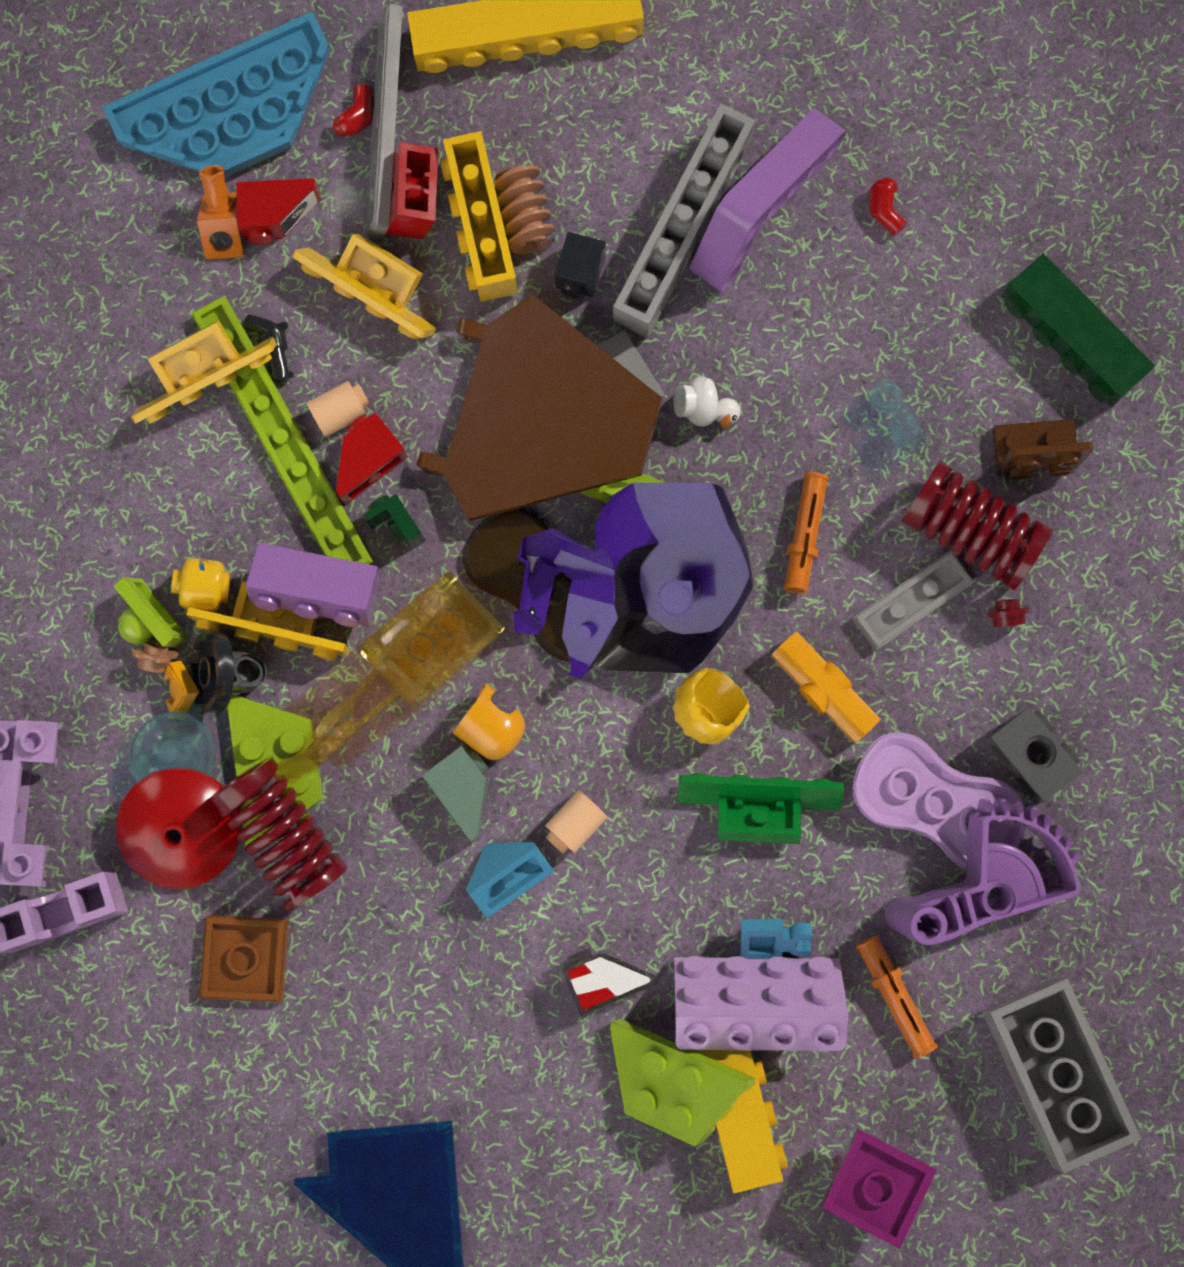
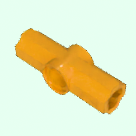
[771,631,881,744]

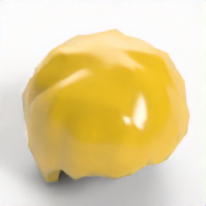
[672,668,750,745]

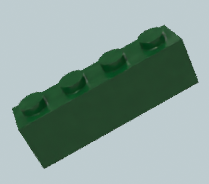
[1002,253,1155,407]

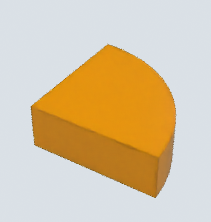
[164,660,199,718]

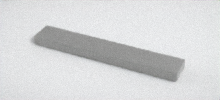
[365,4,403,239]

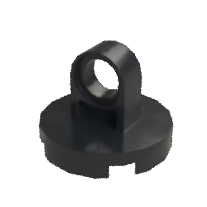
[190,632,267,713]

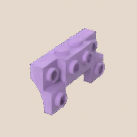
[0,720,62,887]

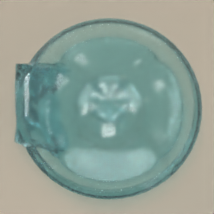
[125,712,216,781]

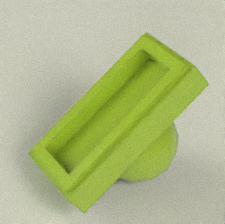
[114,577,189,647]

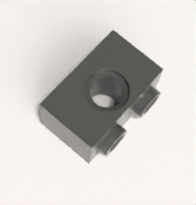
[984,707,1082,805]

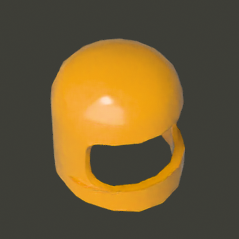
[452,683,526,761]

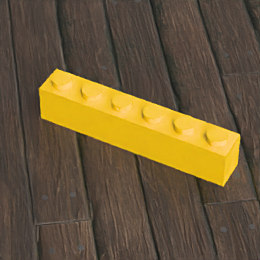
[407,0,644,73]

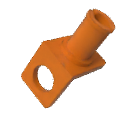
[197,165,244,260]

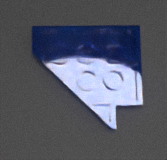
[294,1120,464,1267]

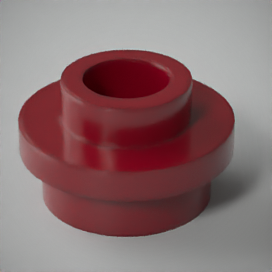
[987,599,1029,627]

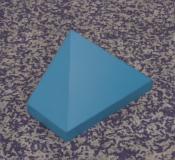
[466,842,554,919]

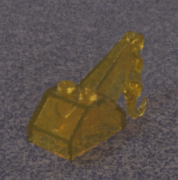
[304,570,505,768]

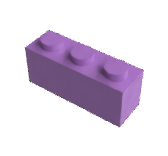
[246,542,380,627]

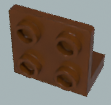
[992,419,1094,480]

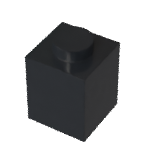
[555,232,606,299]

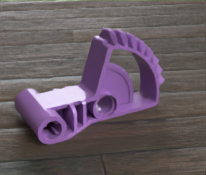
[885,798,1082,945]

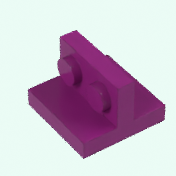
[820,1128,937,1249]

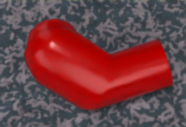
[332,84,373,137]
[869,177,908,237]

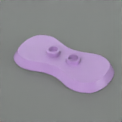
[853,732,1026,870]

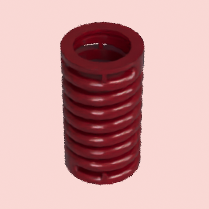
[901,460,1054,591]
[209,756,347,910]

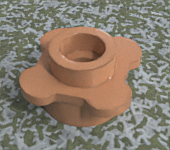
[131,641,179,673]

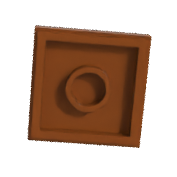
[199,915,289,1003]

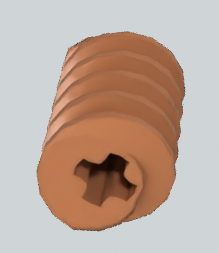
[494,165,555,255]

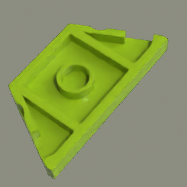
[227,694,324,847]
[610,1019,755,1147]

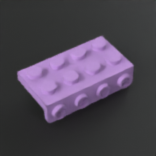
[674,956,848,1051]

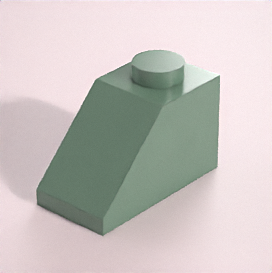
[422,746,489,843]

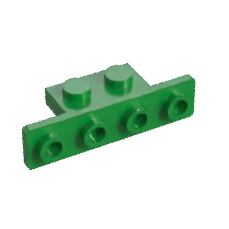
[677,773,844,844]

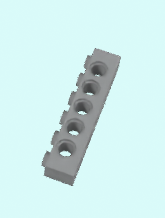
[613,103,756,338]

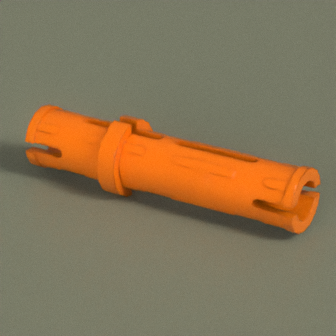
[783,472,829,594]
[855,934,938,1059]

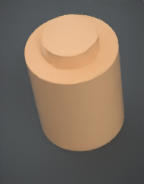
[306,381,370,438]
[545,790,608,854]

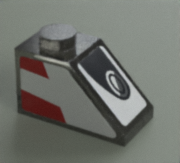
[562,948,658,1016]

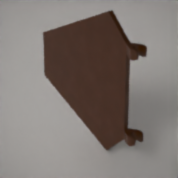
[417,295,663,521]

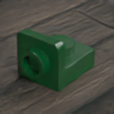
[363,494,426,549]

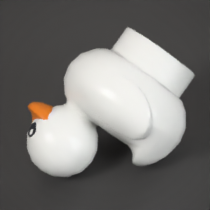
[673,376,741,430]

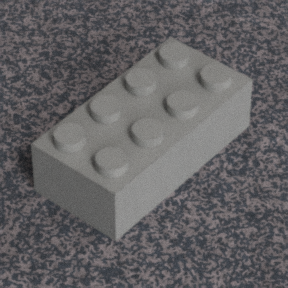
[982,978,1141,1174]

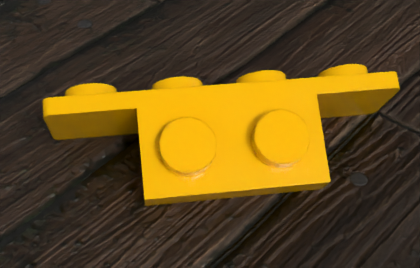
[292,233,437,339]
[131,320,277,424]
[186,581,350,661]

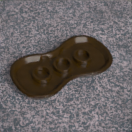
[462,508,572,662]

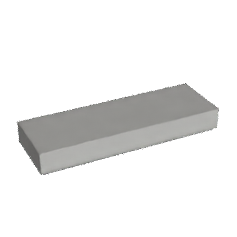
[852,550,975,652]

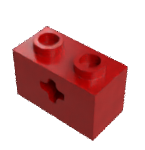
[386,142,438,240]

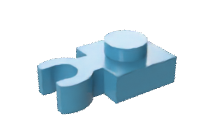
[740,919,813,959]

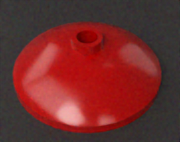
[116,767,241,889]

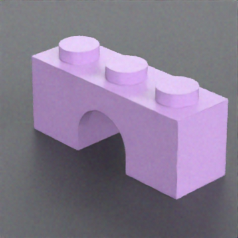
[0,871,128,953]

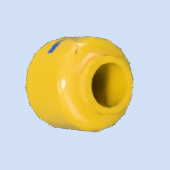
[171,558,231,612]

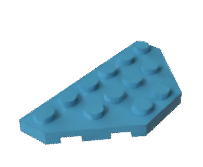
[102,11,330,178]

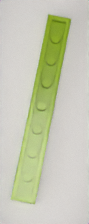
[190,295,374,565]

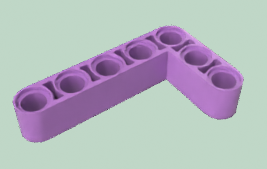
[689,108,847,292]

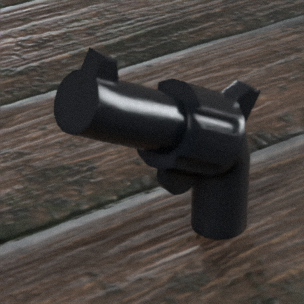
[244,314,295,382]

